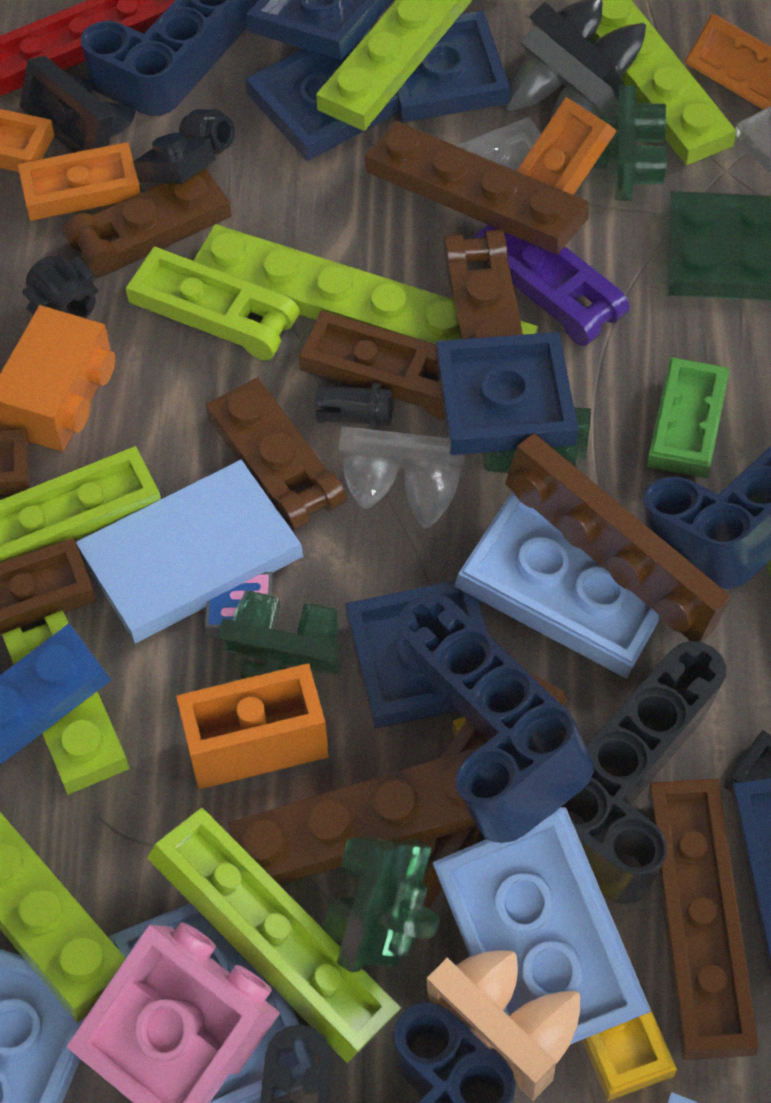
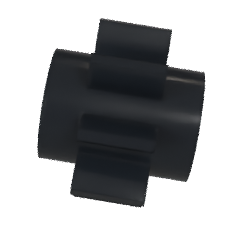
[22,254,99,319]

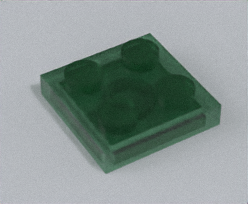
[668,191,771,301]

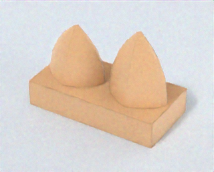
[427,950,580,1101]

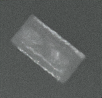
[338,426,468,529]

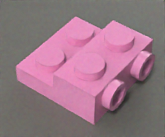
[66,922,280,1103]

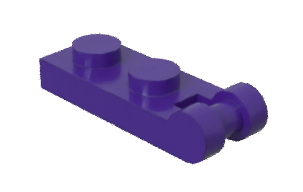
[472,225,630,346]

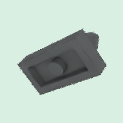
[506,26,623,126]

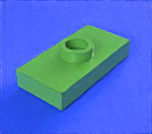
[647,357,730,479]

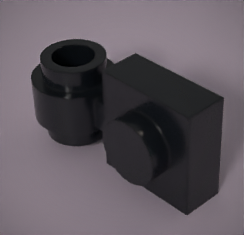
[133,109,235,184]

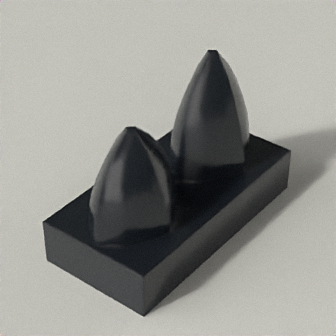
[529,0,646,101]
[19,55,136,153]

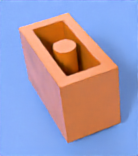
[0,305,115,452]
[176,663,329,790]

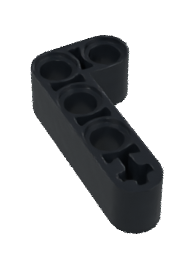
[561,641,726,904]

